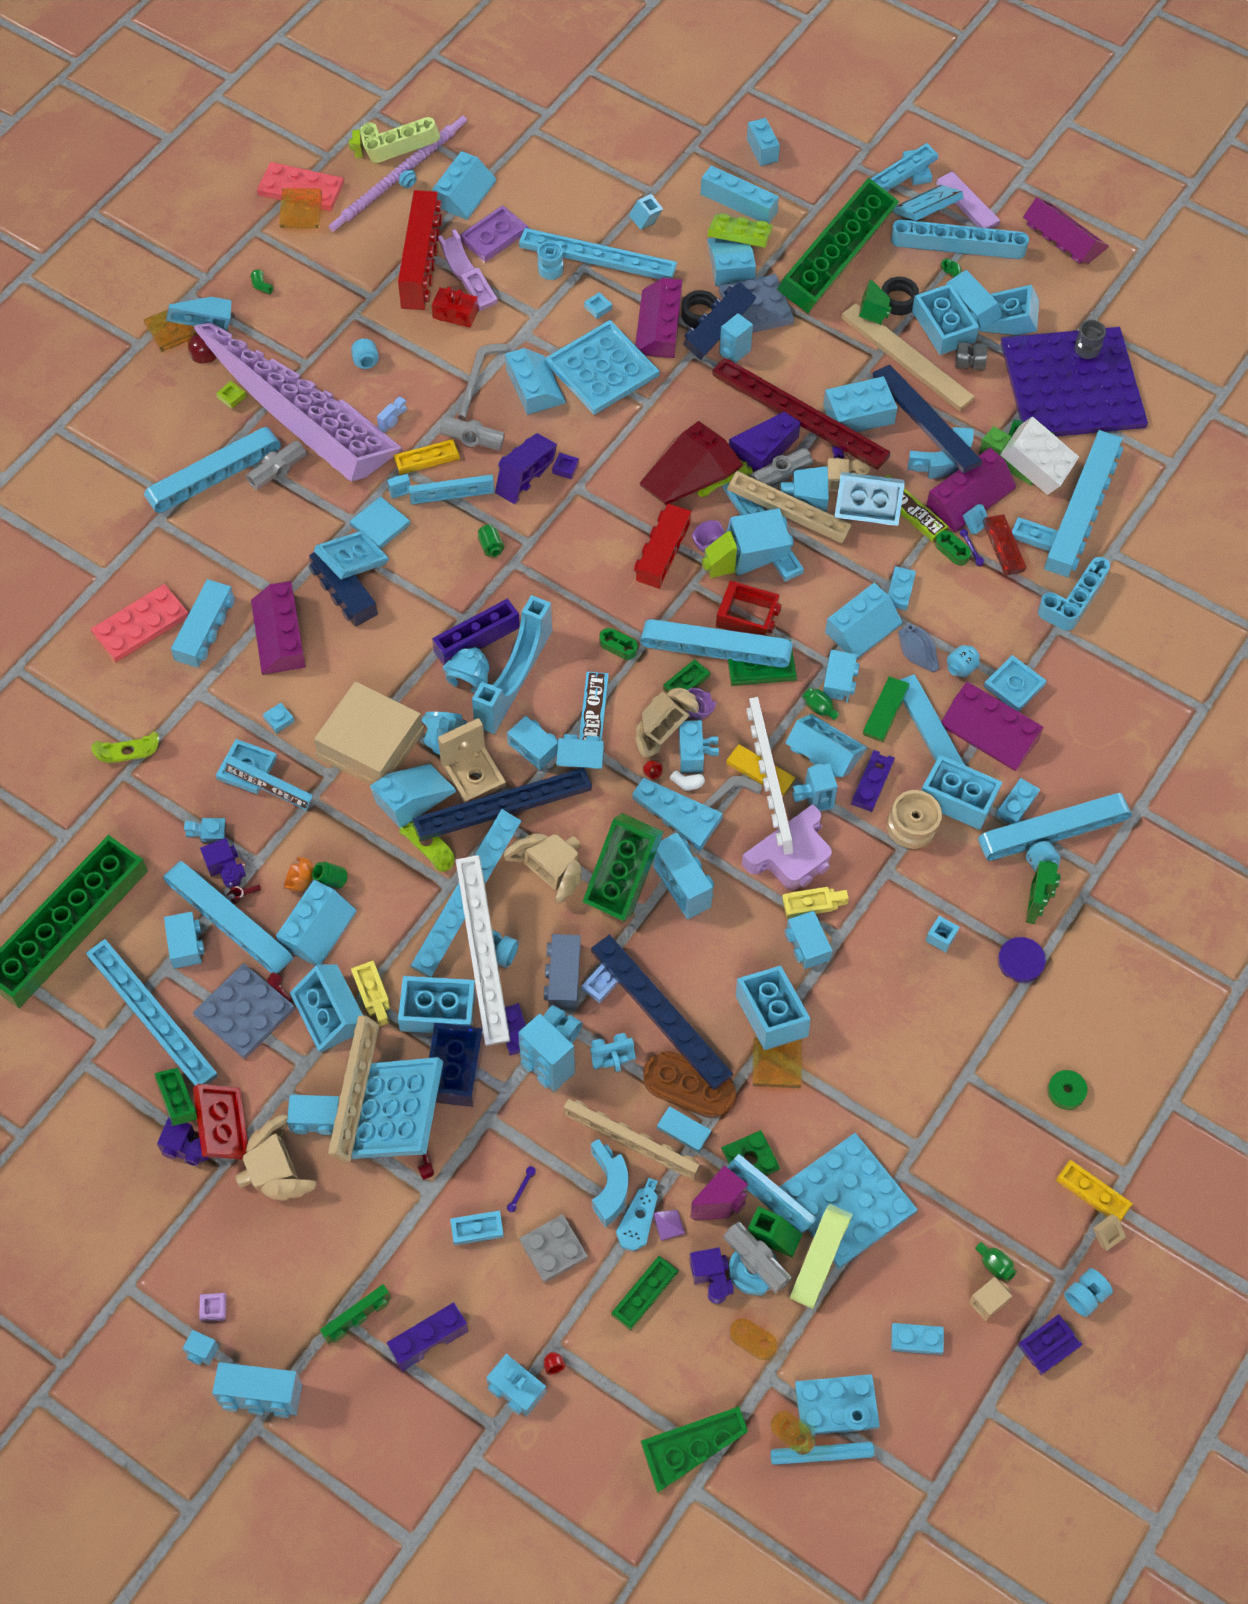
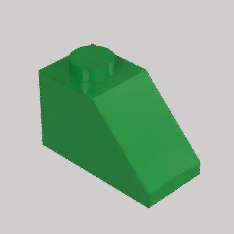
[858,280,892,325]

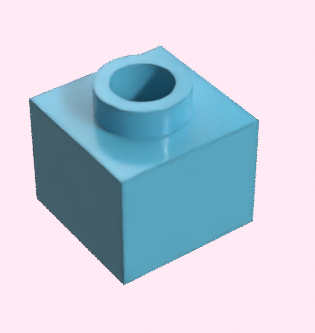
[926,916,960,953]
[182,1330,219,1365]

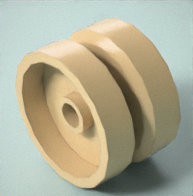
[887,790,942,849]

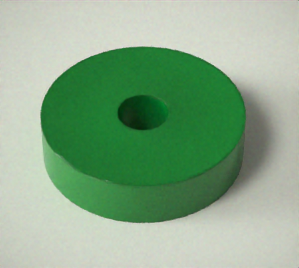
[1047,1070,1088,1110]

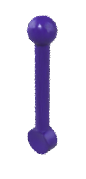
[960,529,984,567]
[507,1166,536,1212]

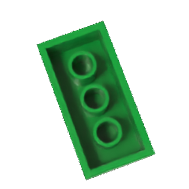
[582,813,664,921]

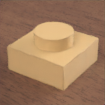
[1093,1214,1126,1251]

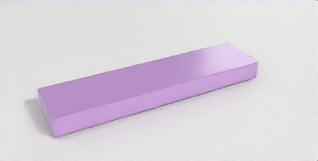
[936,171,1000,229]

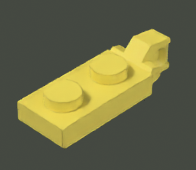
[782,887,849,919]
[351,961,390,1026]

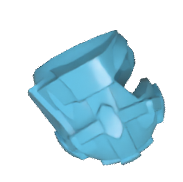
[443,647,490,693]
[421,712,467,755]

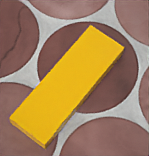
[393,439,460,475]
[726,744,796,797]
[1055,1160,1133,1222]

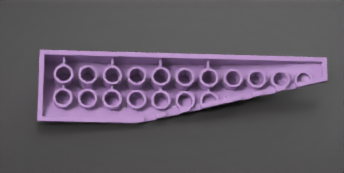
[194,322,402,482]

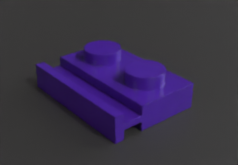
[1018,1314,1083,1376]

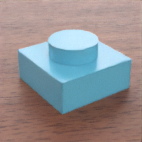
[584,292,612,319]
[387,474,411,499]
[962,504,991,534]
[263,703,295,734]

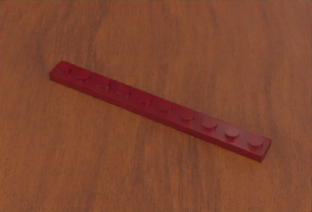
[712,358,890,470]

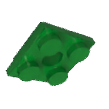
[721,1130,781,1176]

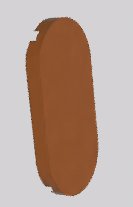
[643,1051,736,1118]

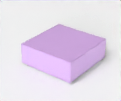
[199,1293,227,1322]

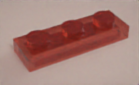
[983,514,1027,576]

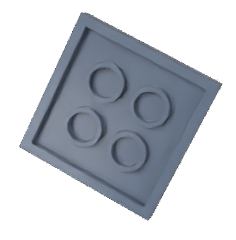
[718,274,794,333]
[193,963,295,1060]

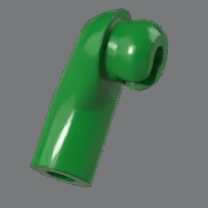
[941,258,962,278]
[250,269,274,295]

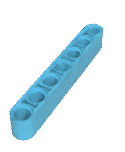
[891,220,1029,259]
[144,427,281,513]
[640,619,793,668]
[978,793,1132,861]
[163,861,293,974]

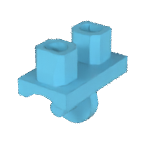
[590,1033,636,1072]

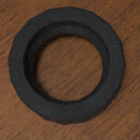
[882,276,919,316]
[681,290,717,329]

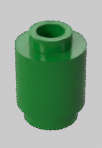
[478,524,505,557]
[312,861,348,889]

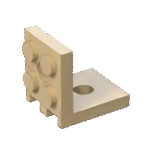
[438,718,506,803]

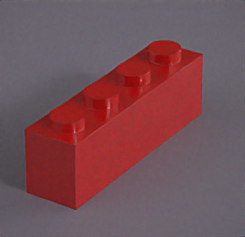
[634,503,692,589]

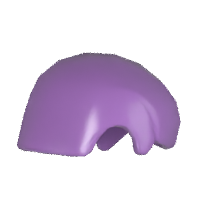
[692,520,725,553]
[686,688,716,721]

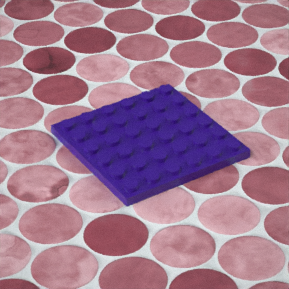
[1000,327,1148,437]

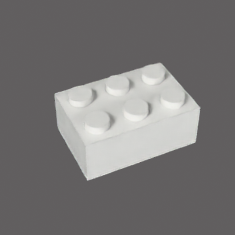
[1000,416,1079,495]

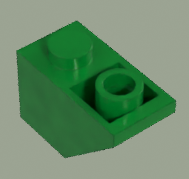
[748,1206,803,1258]

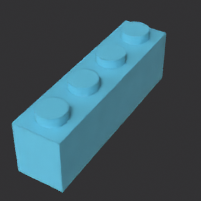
[701,165,779,224]
[171,579,235,668]

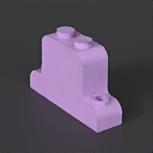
[742,804,831,890]

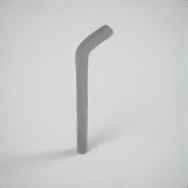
[458,344,508,420]
[668,776,762,837]

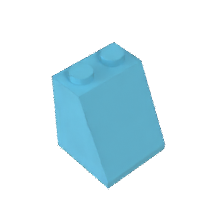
[727,508,793,576]

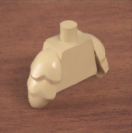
[635,688,699,758]
[503,834,582,903]
[235,1114,316,1201]

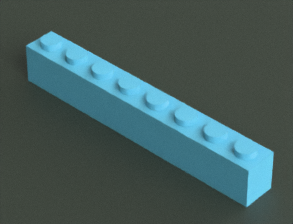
[1044,430,1124,577]

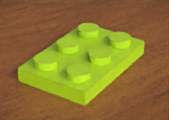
[707,213,773,248]

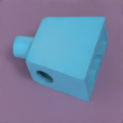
[780,467,829,512]

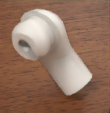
[670,770,705,791]

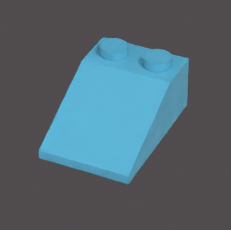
[707,238,756,286]
[978,285,1039,335]
[370,764,456,829]

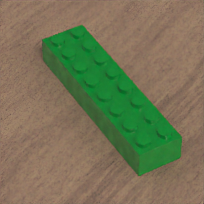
[777,177,899,314]
[0,835,148,1009]

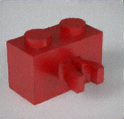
[431,286,479,328]

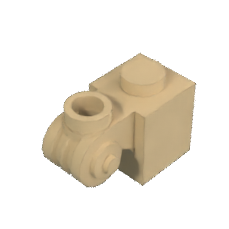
[827,458,870,492]

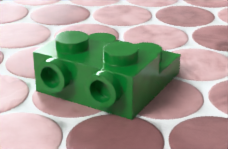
[1026,861,1061,924]

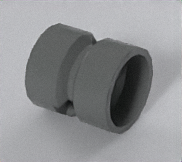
[1074,320,1106,359]
[955,342,987,371]

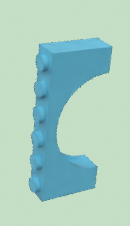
[472,595,552,734]

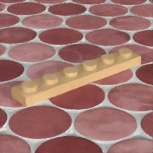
[727,471,852,543]
[328,1016,379,1162]
[564,1099,700,1181]

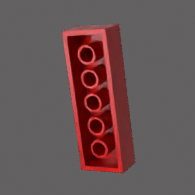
[398,190,443,310]

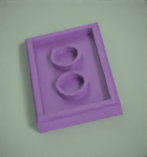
[459,205,529,262]

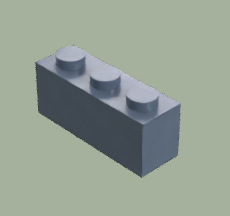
[544,934,581,1010]

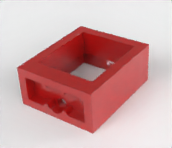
[716,580,782,636]

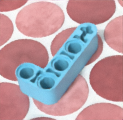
[1038,557,1110,631]

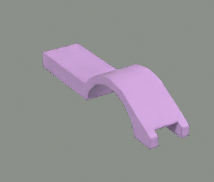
[438,229,498,311]

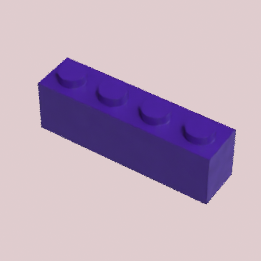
[432,598,520,666]

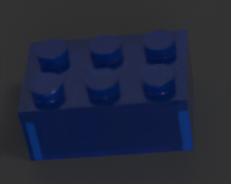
[429,1023,484,1107]

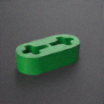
[935,531,971,566]
[599,628,638,660]

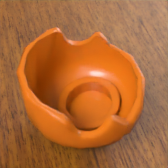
[284,857,313,892]

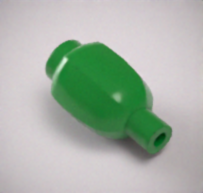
[802,687,840,721]
[975,1242,1017,1282]

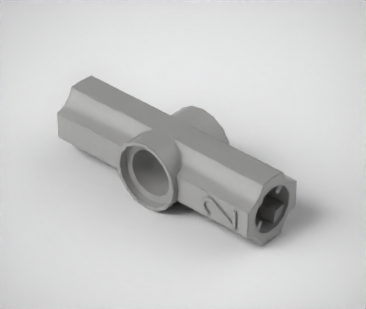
[440,416,505,451]
[246,441,307,490]
[750,448,813,486]
[723,1222,791,1294]

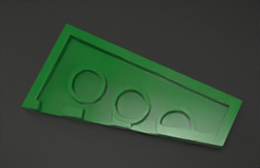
[640,1406,748,1493]

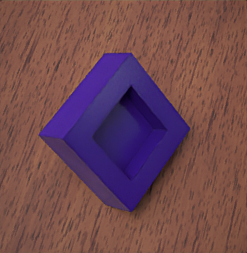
[552,453,579,479]

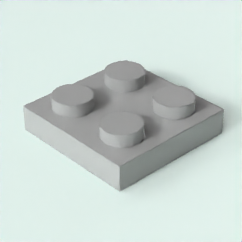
[519,1214,588,1284]

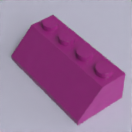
[1023,197,1109,263]
[635,278,682,358]
[926,448,1016,533]
[251,581,306,675]
[941,681,1044,772]

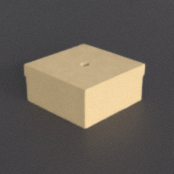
[314,681,425,785]

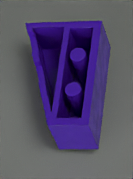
[729,412,801,472]
[495,433,557,505]

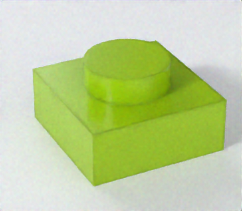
[349,129,363,158]
[216,381,246,409]

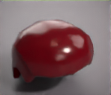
[188,334,217,363]

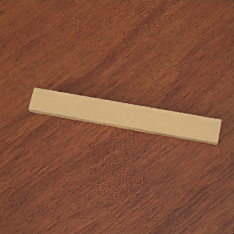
[841,303,975,412]

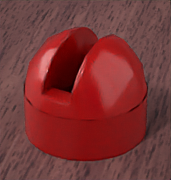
[643,760,663,780]
[543,1352,566,1375]

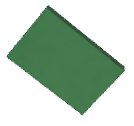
[727,640,797,686]

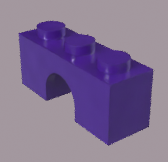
[387,1302,469,1372]

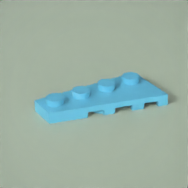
[632,778,723,851]

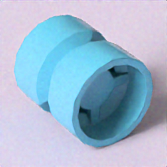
[537,241,563,280]
[492,929,519,968]
[543,1005,583,1044]
[1064,1268,1113,1317]

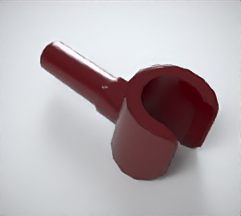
[227,885,261,904]
[267,972,293,1002]
[418,1146,434,1180]

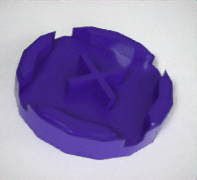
[998,937,1046,983]

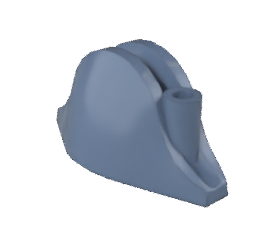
[898,624,939,673]

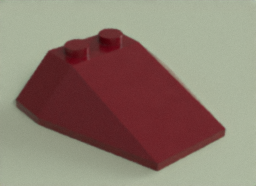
[640,421,743,505]

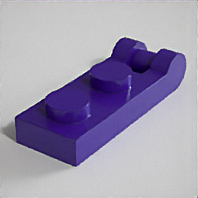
[851,750,895,812]

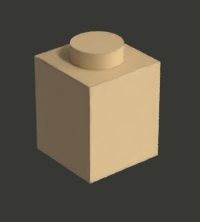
[969,1277,1012,1322]

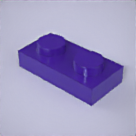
[505,1003,526,1056]

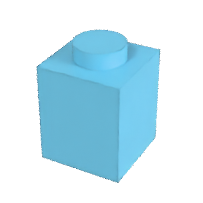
[629,194,663,230]

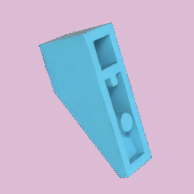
[166,297,232,332]

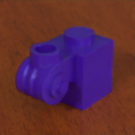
[200,838,246,888]
[157,1117,209,1167]
[689,1247,734,1304]

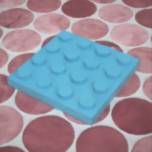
[545,320,659,415]
[351,1057,443,1159]
[779,1133,918,1269]

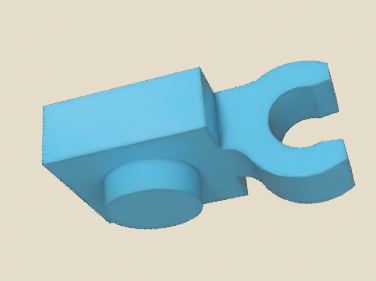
[184,818,226,843]

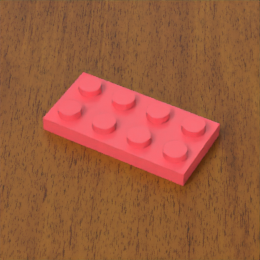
[257,162,344,212]
[91,584,189,662]

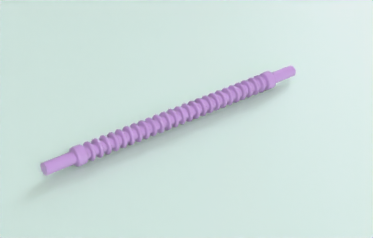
[328,116,467,232]

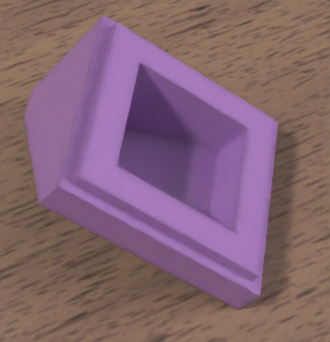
[653,1210,685,1241]

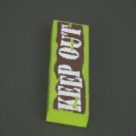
[885,475,948,542]

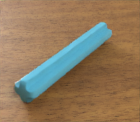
[770,1442,874,1465]

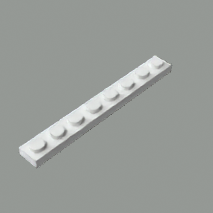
[746,697,793,855]
[456,855,510,1046]

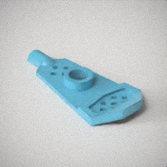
[616,1178,658,1252]

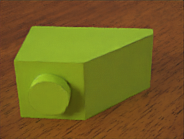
[702,531,737,578]

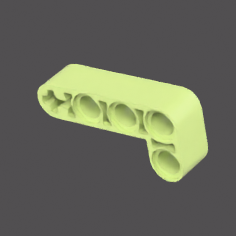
[360,117,440,163]
[789,1204,853,1309]

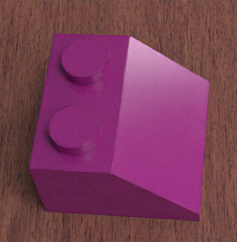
[690,1165,748,1220]

